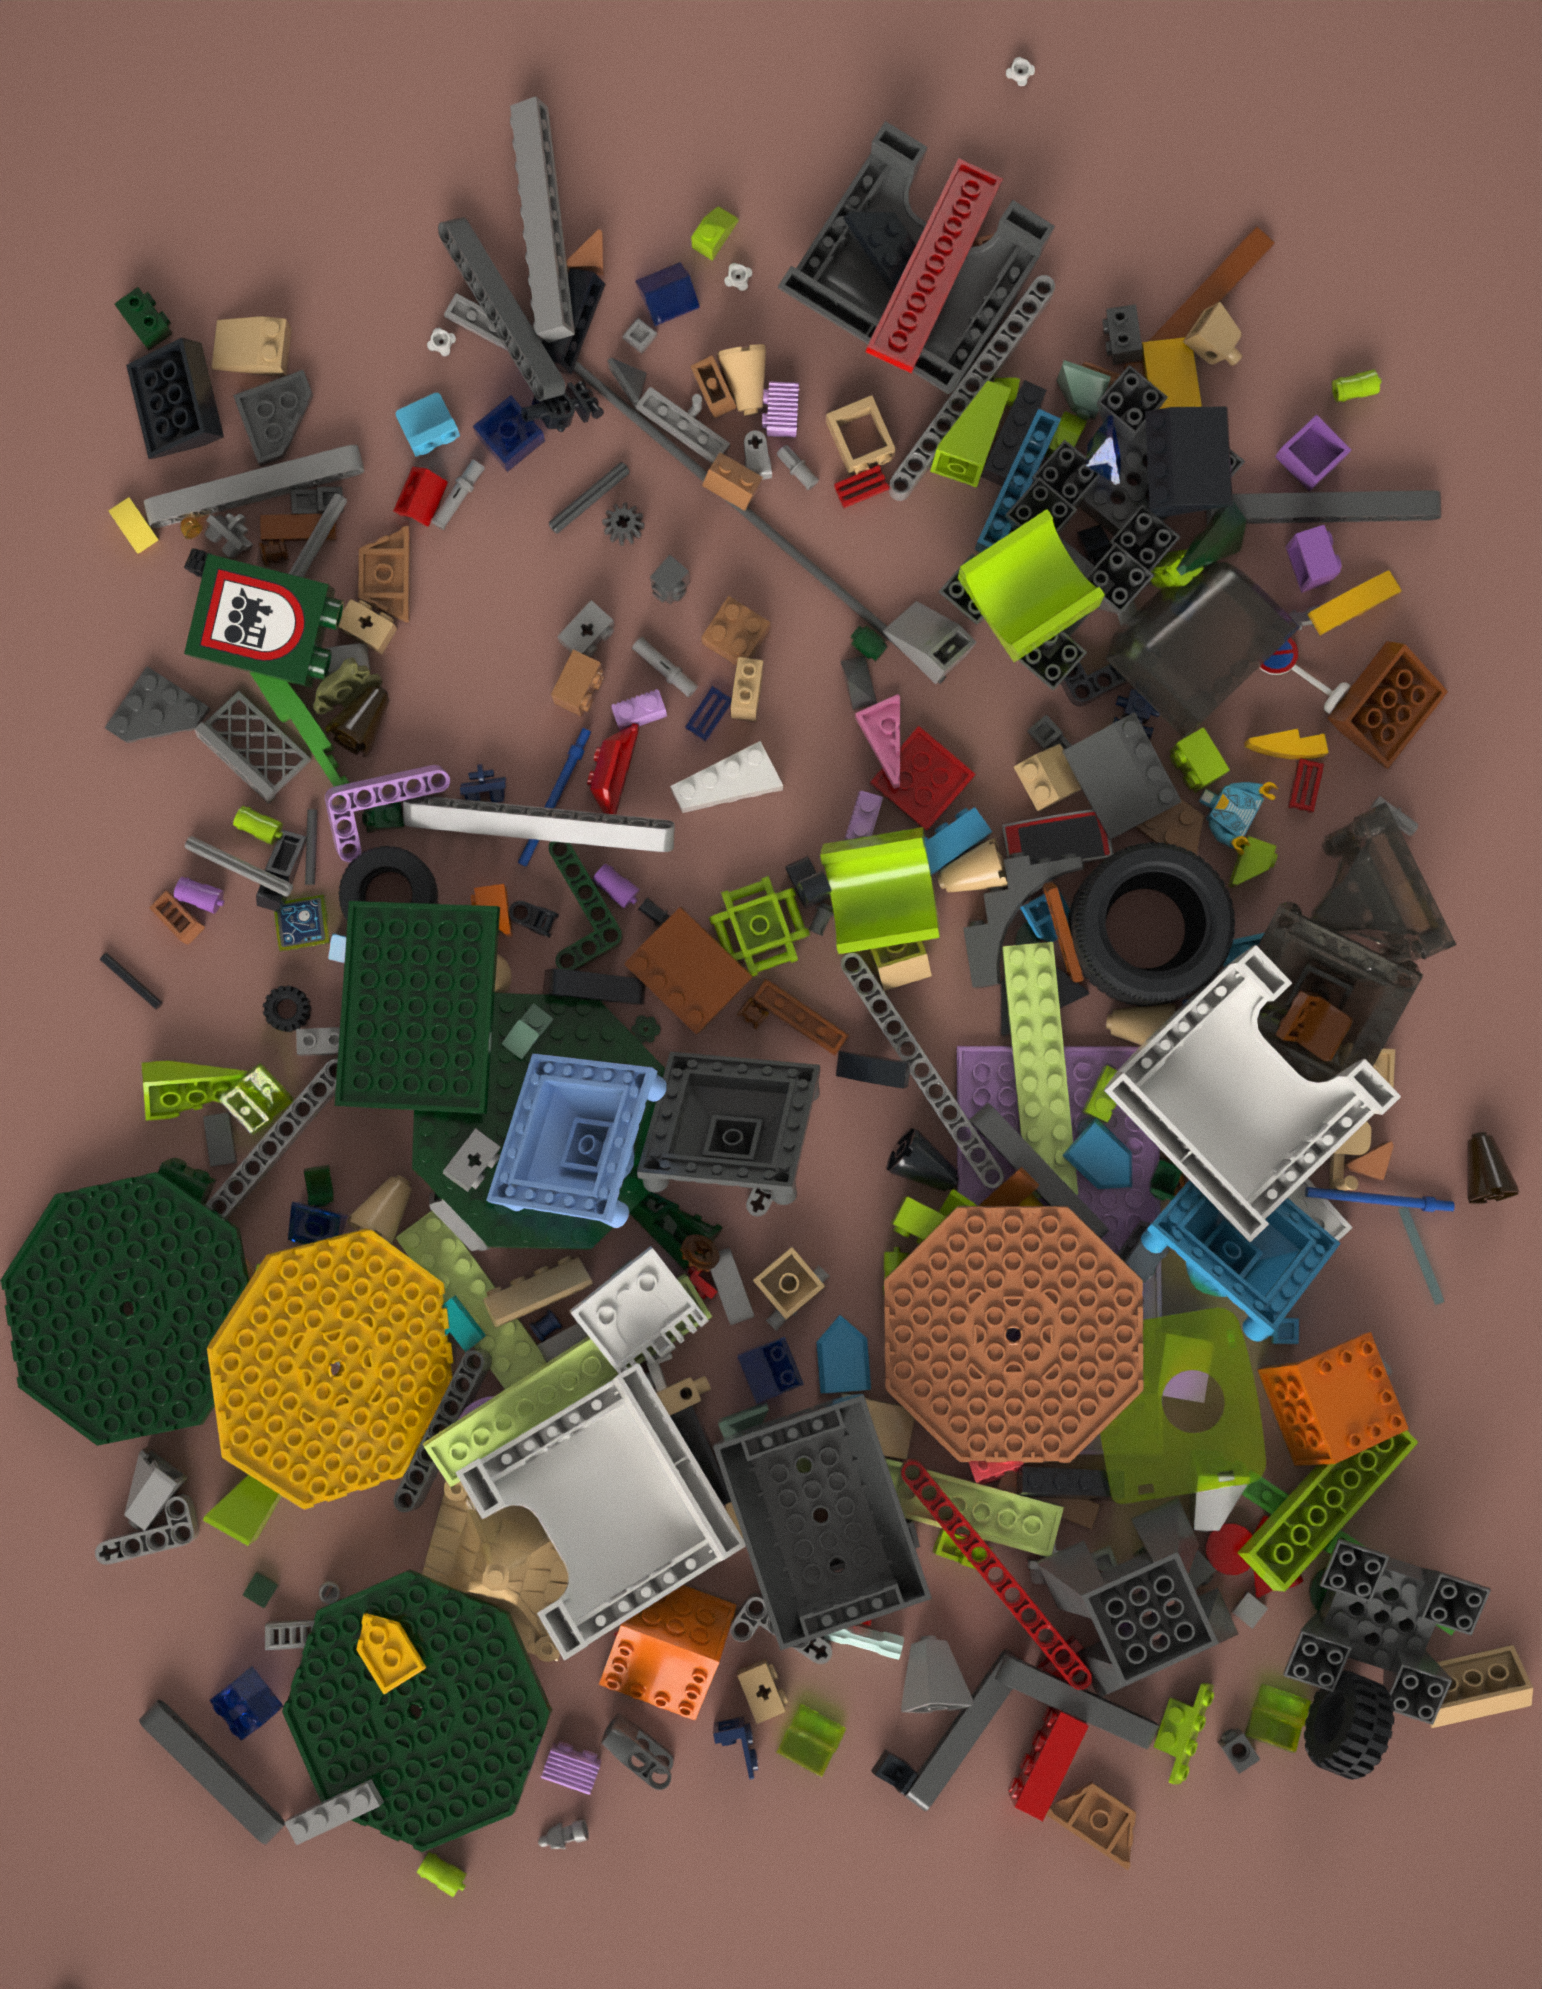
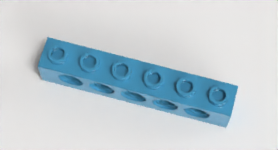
[974,409,1061,553]

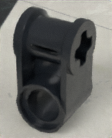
[509,900,559,938]

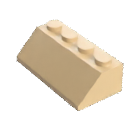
[483,1256,593,1328]
[1430,1645,1533,1728]

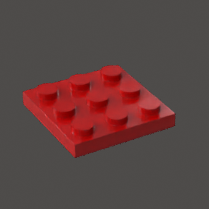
[869,726,976,832]

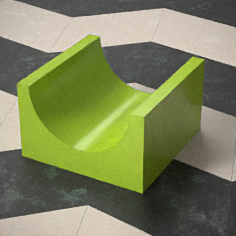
[958,509,1105,662]
[820,827,940,954]

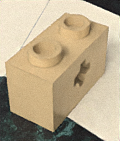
[338,599,397,655]
[737,1659,788,1724]

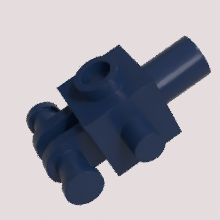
[1112,674,1161,739]

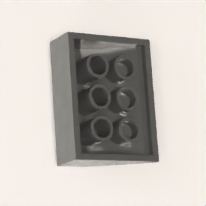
[1062,712,1182,840]

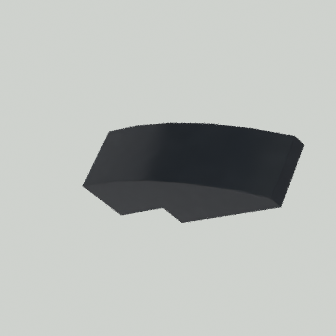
[256,829,306,913]
[836,1051,911,1089]

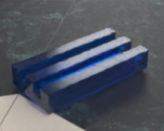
[685,686,732,742]

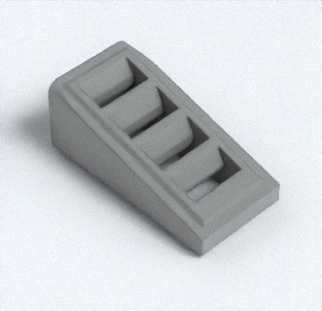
[265,1620,315,1650]

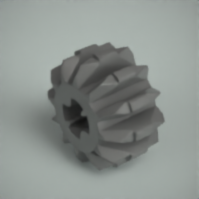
[602,502,645,546]

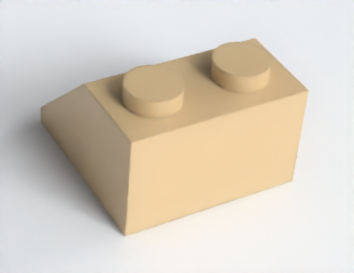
[1014,744,1082,812]
[869,941,932,991]
[753,1246,825,1319]

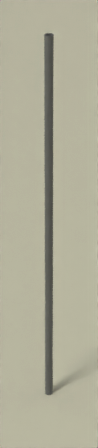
[573,361,946,684]

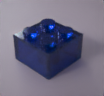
[473,395,545,472]

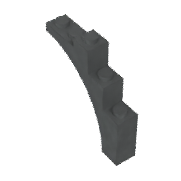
[963,852,1085,989]

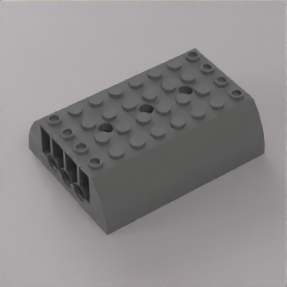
[713,1394,932,1651]

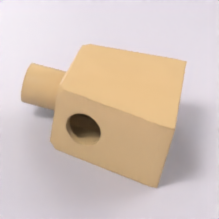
[1183,302,1242,366]
[656,1376,711,1415]

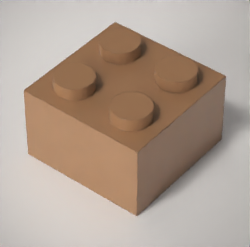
[701,596,771,666]
[551,649,605,717]

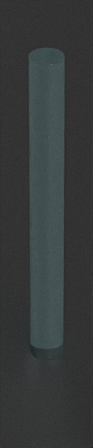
[1398,1207,1445,1305]

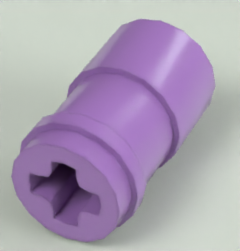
[592,864,640,909]
[174,877,224,914]

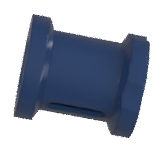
[529,1309,563,1342]

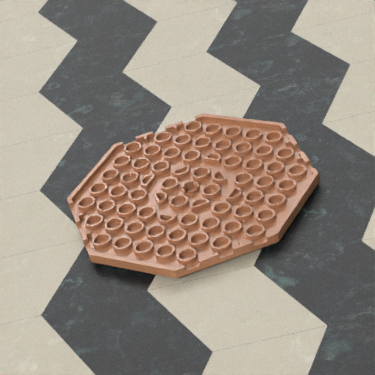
[884,1206,1143,1463]

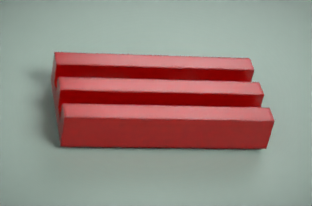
[834,465,889,509]
[1288,758,1324,813]

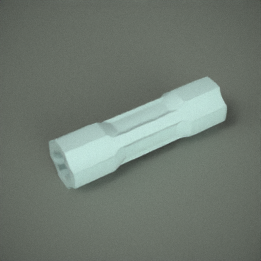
[824,1625,904,1660]

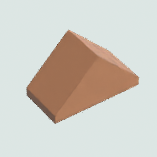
[566,229,604,275]
[1344,1141,1394,1180]

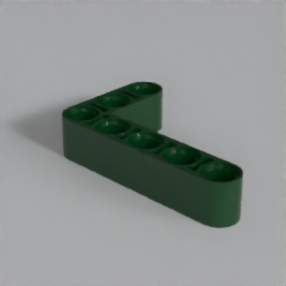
[548,841,623,971]

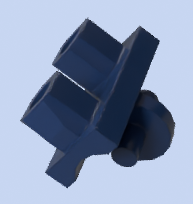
[460,764,507,803]

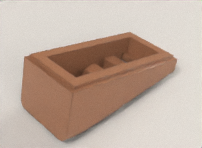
[149,890,205,945]

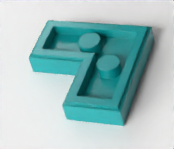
[442,1295,486,1352]

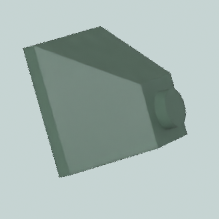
[1056,360,1111,420]
[718,1401,769,1438]

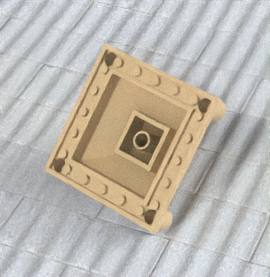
[422,1481,568,1662]

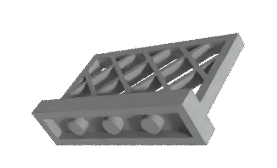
[194,691,311,804]

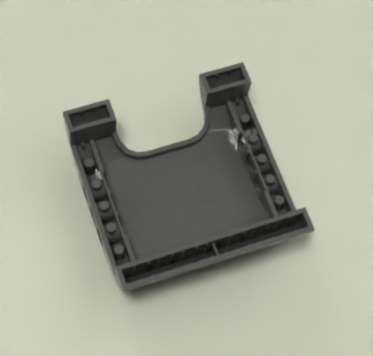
[778,121,1055,394]

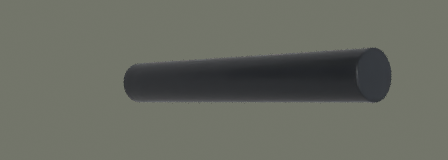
[100,953,163,1010]

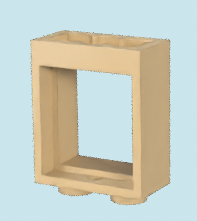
[826,395,896,475]
[731,657,763,722]

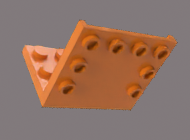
[1257,1332,1409,1466]
[599,1585,737,1720]

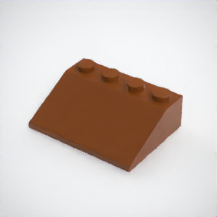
[1327,641,1448,769]
[624,907,753,1035]

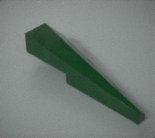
[1176,501,1247,576]
[629,1192,723,1270]

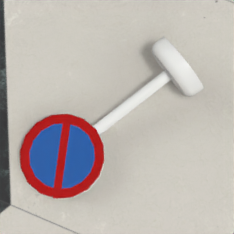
[1253,632,1351,714]

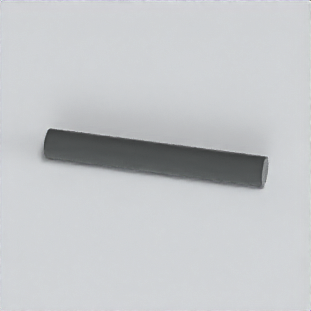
[305,809,318,885]

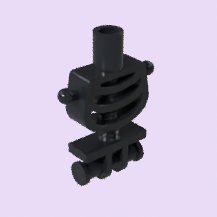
[521,381,604,432]

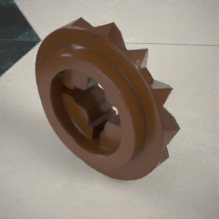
[680,1234,720,1272]

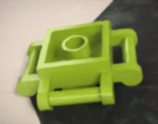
[709,876,810,977]

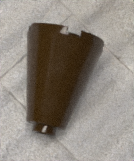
[325,685,390,757]
[1467,1132,1519,1204]

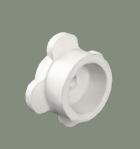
[1006,57,1035,86]
[724,263,752,291]
[427,328,456,356]

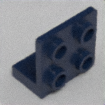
[713,1716,759,1780]

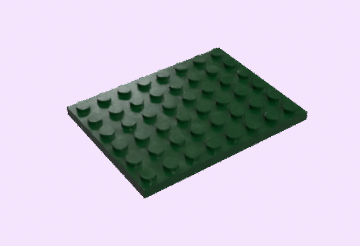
[334,901,500,1114]

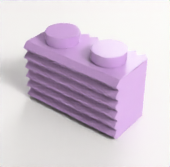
[762,381,799,438]
[611,689,667,731]
[844,791,883,840]
[541,1742,601,1795]

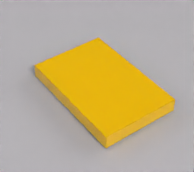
[1142,337,1202,409]

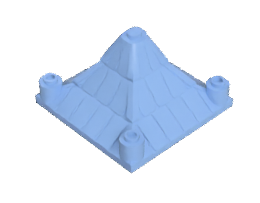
[487,1053,667,1228]

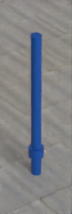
[517,728,591,867]
[1305,1187,1455,1212]

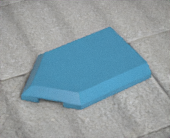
[1062,1118,1132,1189]
[816,1315,871,1393]

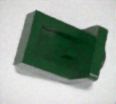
[362,802,404,833]
[1148,1157,1182,1200]
[304,1165,334,1207]

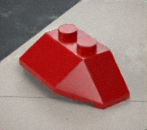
[587,723,640,815]

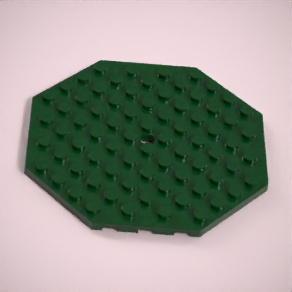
[412,993,665,1250]
[0,1172,249,1446]
[282,1569,552,1852]

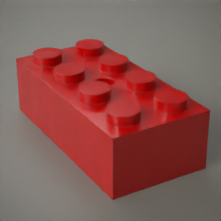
[1008,1706,1089,1822]

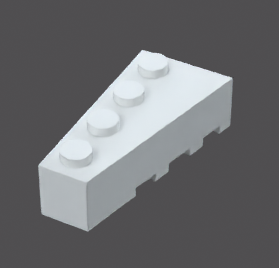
[670,741,783,813]

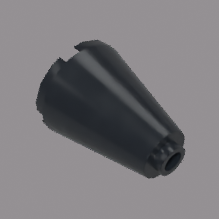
[886,1128,959,1192]

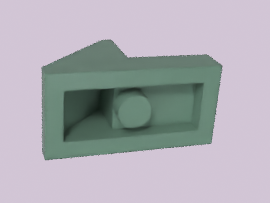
[502,1003,553,1060]

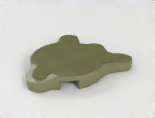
[313,658,382,715]

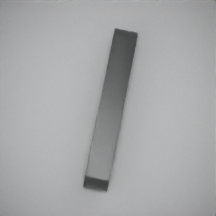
[969,1102,1109,1238]
[393,1349,492,1512]
[904,1648,1022,1812]
[995,1654,1159,1749]
[139,1700,285,1845]

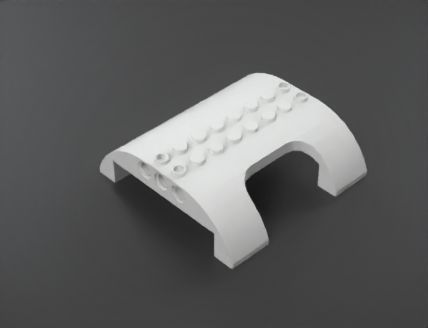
[1104,945,1401,1242]
[455,1363,746,1661]

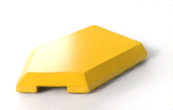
[356,1613,427,1694]

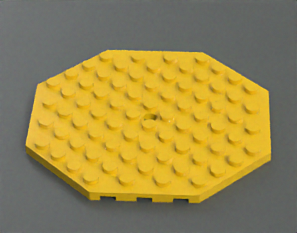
[207,1228,453,1510]

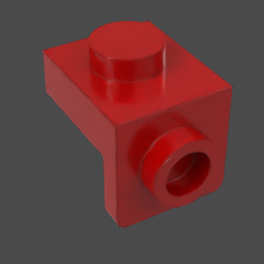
[687,1266,718,1300]

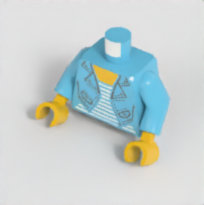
[1198,782,1279,855]

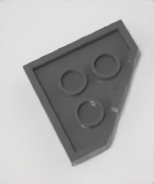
[233,370,313,466]
[104,666,211,743]

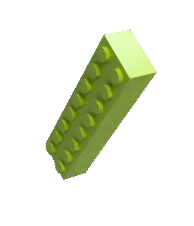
[1238,1430,1418,1592]

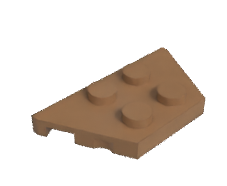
[358,526,410,623]
[1135,798,1204,855]
[1046,1781,1136,1870]

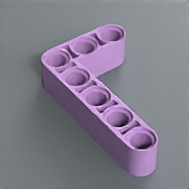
[325,765,450,862]

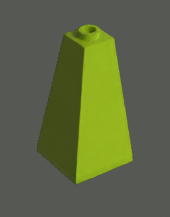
[930,381,1011,488]
[203,1475,282,1546]

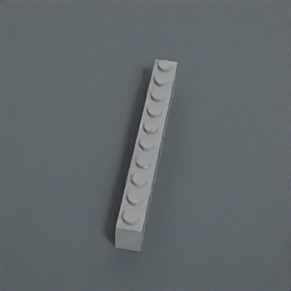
[510,96,575,343]

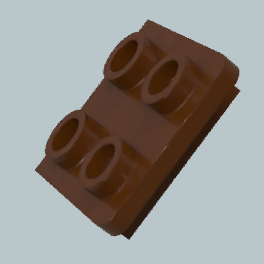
[1276,990,1353,1061]

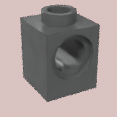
[1217,1728,1260,1774]

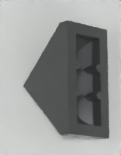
[607,358,647,409]
[840,655,877,710]

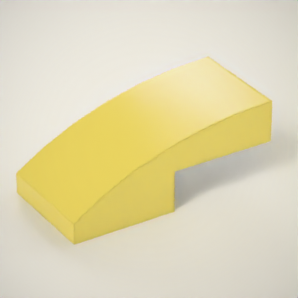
[108,497,159,554]

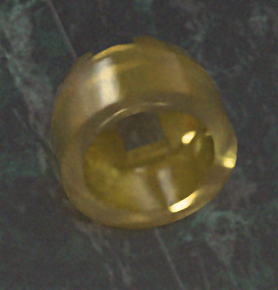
[180,517,202,539]

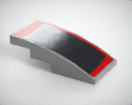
[1002,809,1114,865]

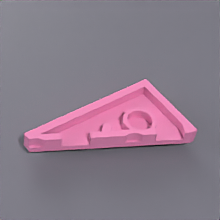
[855,694,900,789]

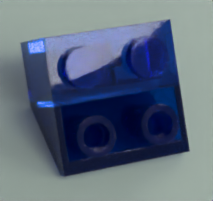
[737,1336,804,1404]
[209,1666,284,1741]

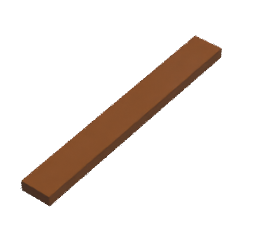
[1123,227,1275,378]

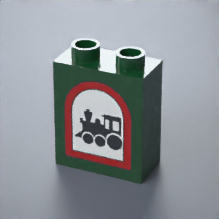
[184,554,344,688]

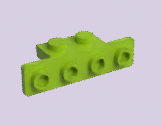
[1153,1683,1214,1785]

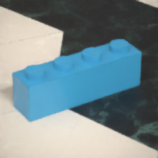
[925,807,992,876]

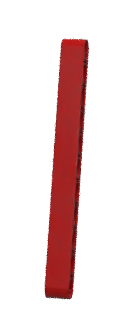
[900,1459,1092,1690]

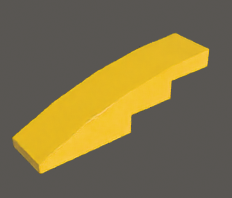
[1307,570,1402,636]

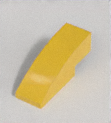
[1244,729,1329,759]

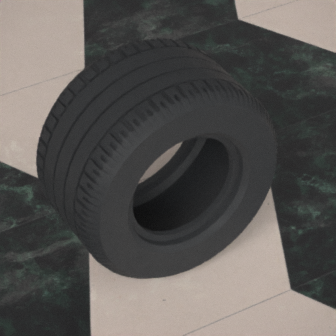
[1068,842,1235,1006]

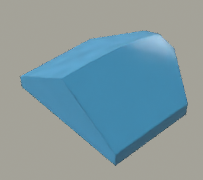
[1020,887,1070,942]

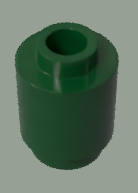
[850,625,888,662]

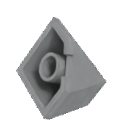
[429,1191,490,1251]
[124,1447,188,1531]
[1190,1450,1250,1532]
[901,1636,973,1713]

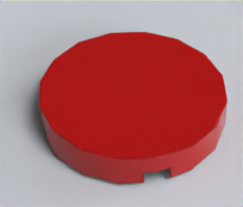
[1205,1523,1253,1575]

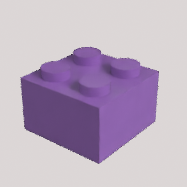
[1275,415,1351,492]
[1285,525,1342,593]

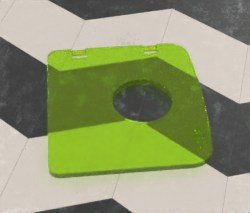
[1100,1308,1266,1504]

